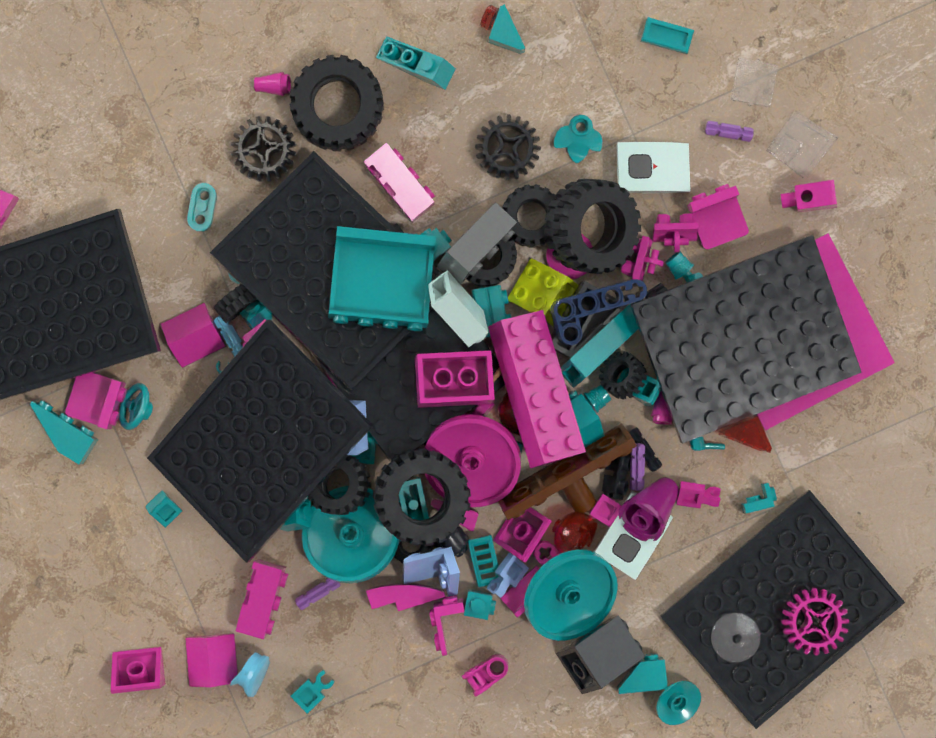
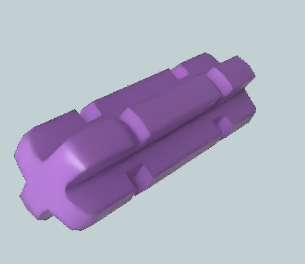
[705,121,754,142]
[630,443,645,491]
[295,578,340,610]

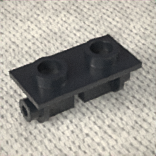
[602,454,631,500]

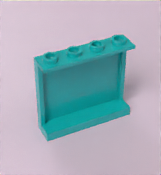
[328,226,436,331]

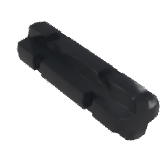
[629,427,662,472]

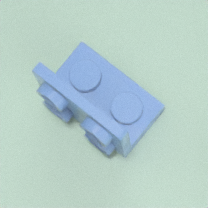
[403,547,460,597]

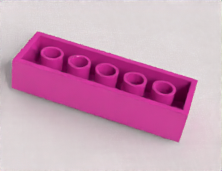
[488,310,586,469]

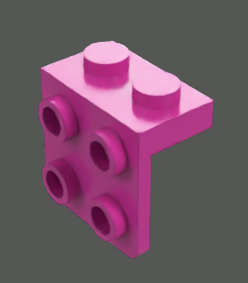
[687,184,749,250]
[65,373,127,429]
[430,595,465,656]

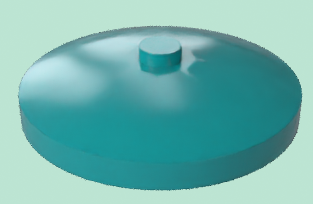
[302,486,399,584]
[524,550,618,641]

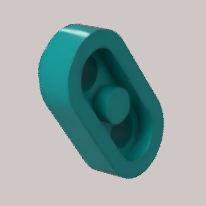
[187,183,217,232]

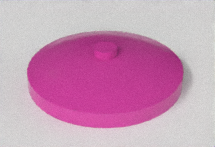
[424,414,521,507]

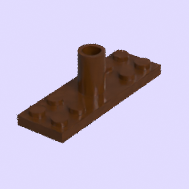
[498,423,637,520]

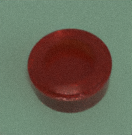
[480,5,499,30]

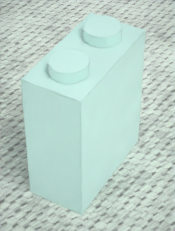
[428,270,488,347]

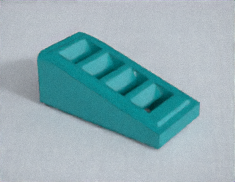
[468,534,499,588]

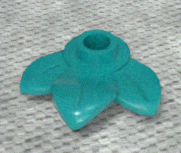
[554,115,603,163]

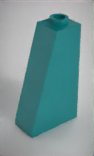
[560,304,639,388]

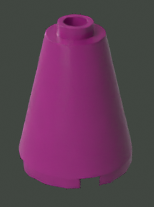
[618,477,679,541]

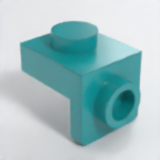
[240,300,272,330]

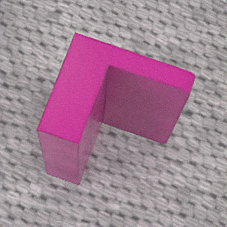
[501,565,540,618]

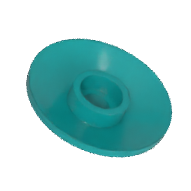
[656,681,701,725]

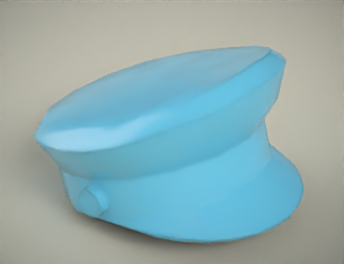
[230,652,270,697]

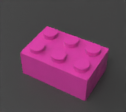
[415,351,495,407]

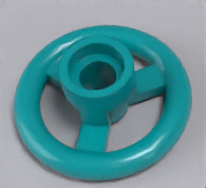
[119,383,153,430]

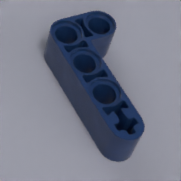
[550,279,647,345]

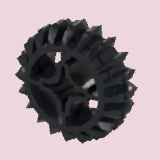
[475,114,541,181]
[231,116,297,182]

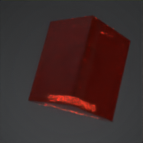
[718,416,772,453]

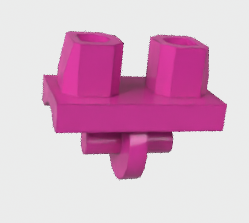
[653,213,699,253]
[621,236,664,281]

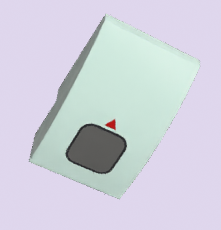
[616,142,690,194]
[593,491,673,580]

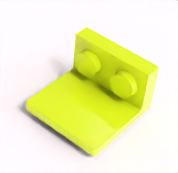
[508,258,578,327]

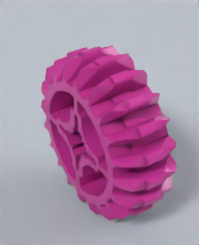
[781,588,849,655]

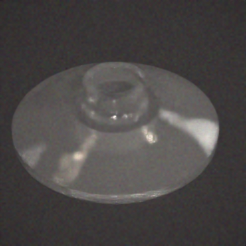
[711,613,760,662]

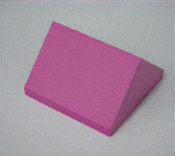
[161,303,226,368]
[493,507,552,563]
[186,633,238,687]
[110,647,166,694]

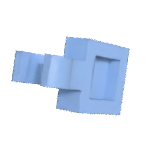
[487,553,529,598]

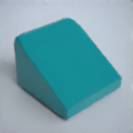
[146,490,183,528]

